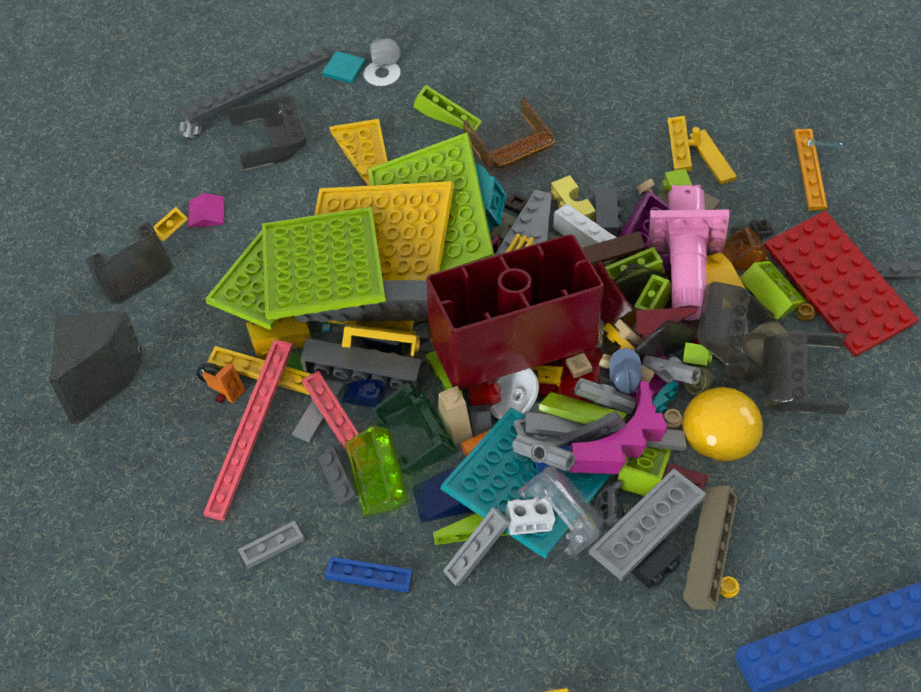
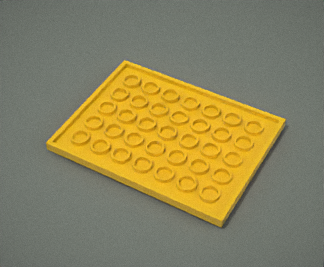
[314,181,454,280]

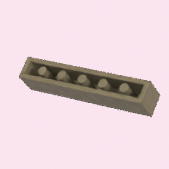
[683,486,738,609]

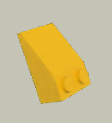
[706,252,750,313]

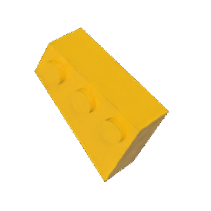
[246,317,311,360]

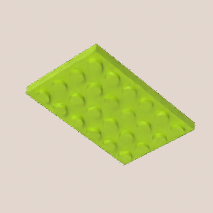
[205,230,280,330]

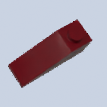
[636,307,697,338]

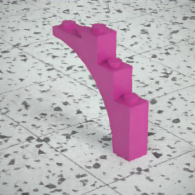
[569,381,667,474]

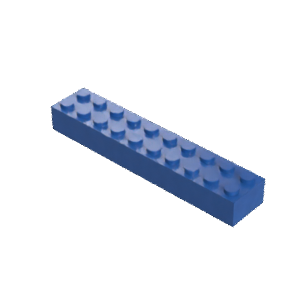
[735,582,921,692]

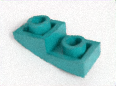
[652,380,679,414]

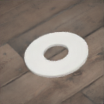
[364,63,400,86]

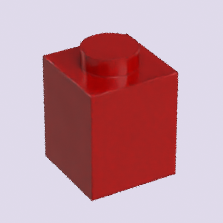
[469,380,502,407]

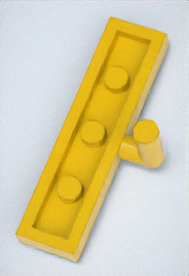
[668,116,701,172]

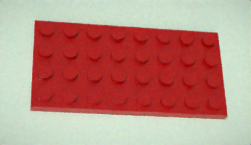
[764,210,919,357]

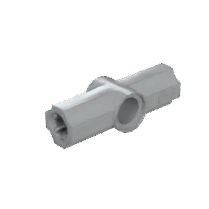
[642,355,701,385]
[574,378,636,415]
[512,434,575,471]

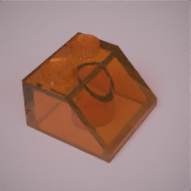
[722,225,769,270]

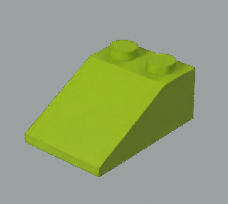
[618,447,672,497]

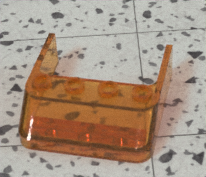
[463,97,555,168]

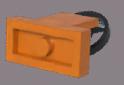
[196,363,246,403]

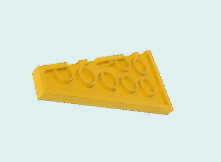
[329,119,388,186]

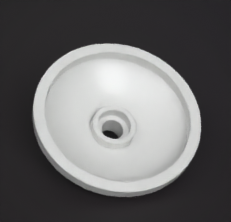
[490,368,539,420]

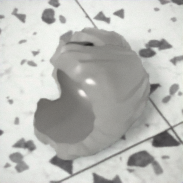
[370,38,401,68]

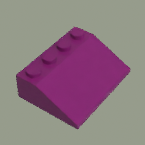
[618,191,670,271]

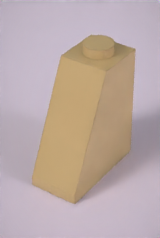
[438,386,473,446]

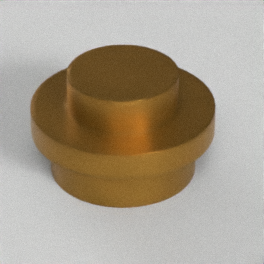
[795,303,815,322]

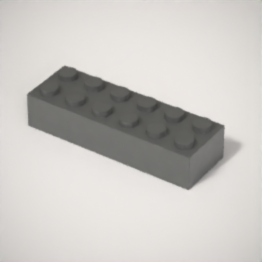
[300,338,423,397]

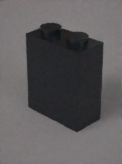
[631,540,680,589]

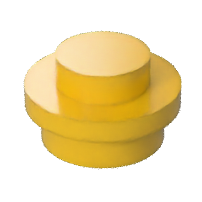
[719,576,739,598]

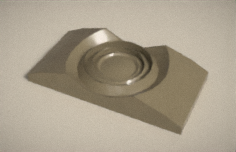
[714,321,801,382]

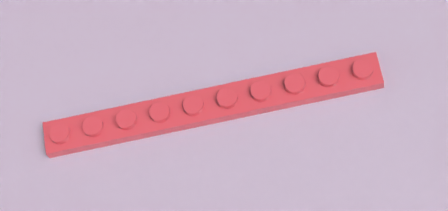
[203,339,293,521]

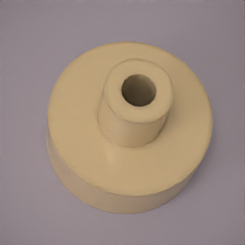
[636,178,655,194]

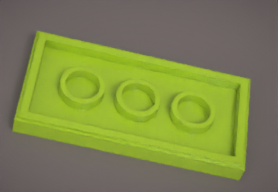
[539,392,627,433]

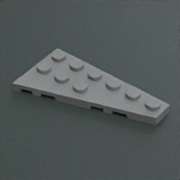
[494,190,552,256]

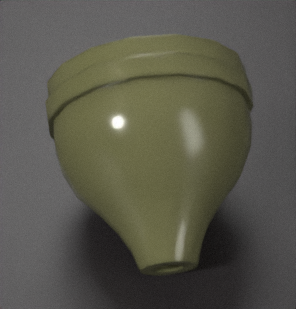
[683,365,715,395]

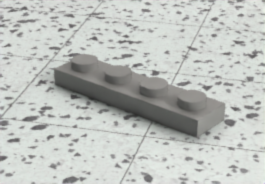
[443,508,510,586]

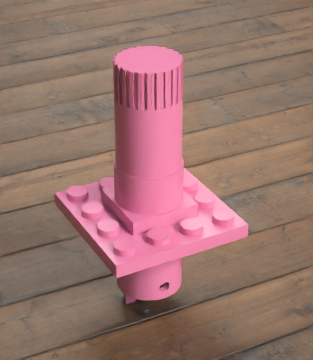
[648,185,729,320]

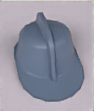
[609,348,642,395]

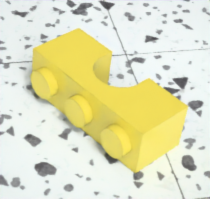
[550,175,596,222]

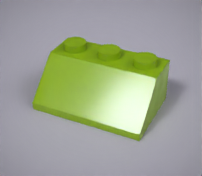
[740,261,807,320]

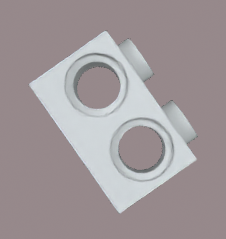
[505,497,555,535]

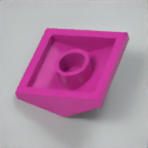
[188,193,224,228]

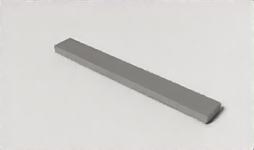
[292,336,373,442]
[525,412,686,451]

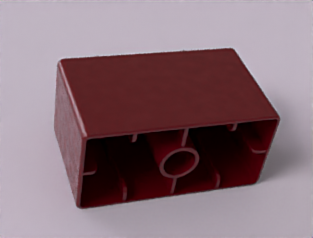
[426,234,604,390]

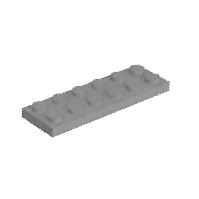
[589,469,706,581]

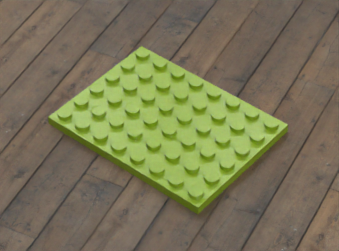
[368,132,494,271]
[262,207,386,320]

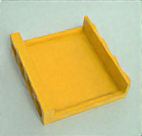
[342,322,420,356]

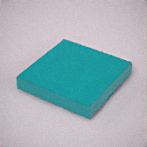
[322,51,366,84]

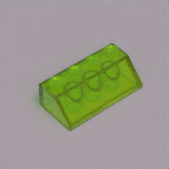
[345,425,408,517]

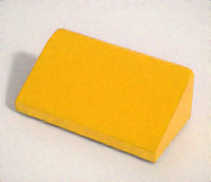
[149,207,188,241]

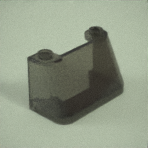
[85,222,173,305]

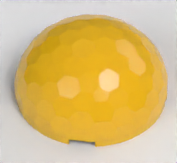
[682,387,763,461]

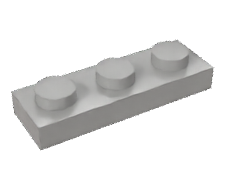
[238,521,304,569]

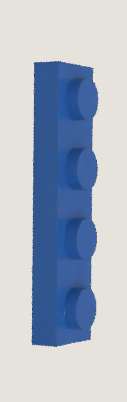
[325,557,413,593]

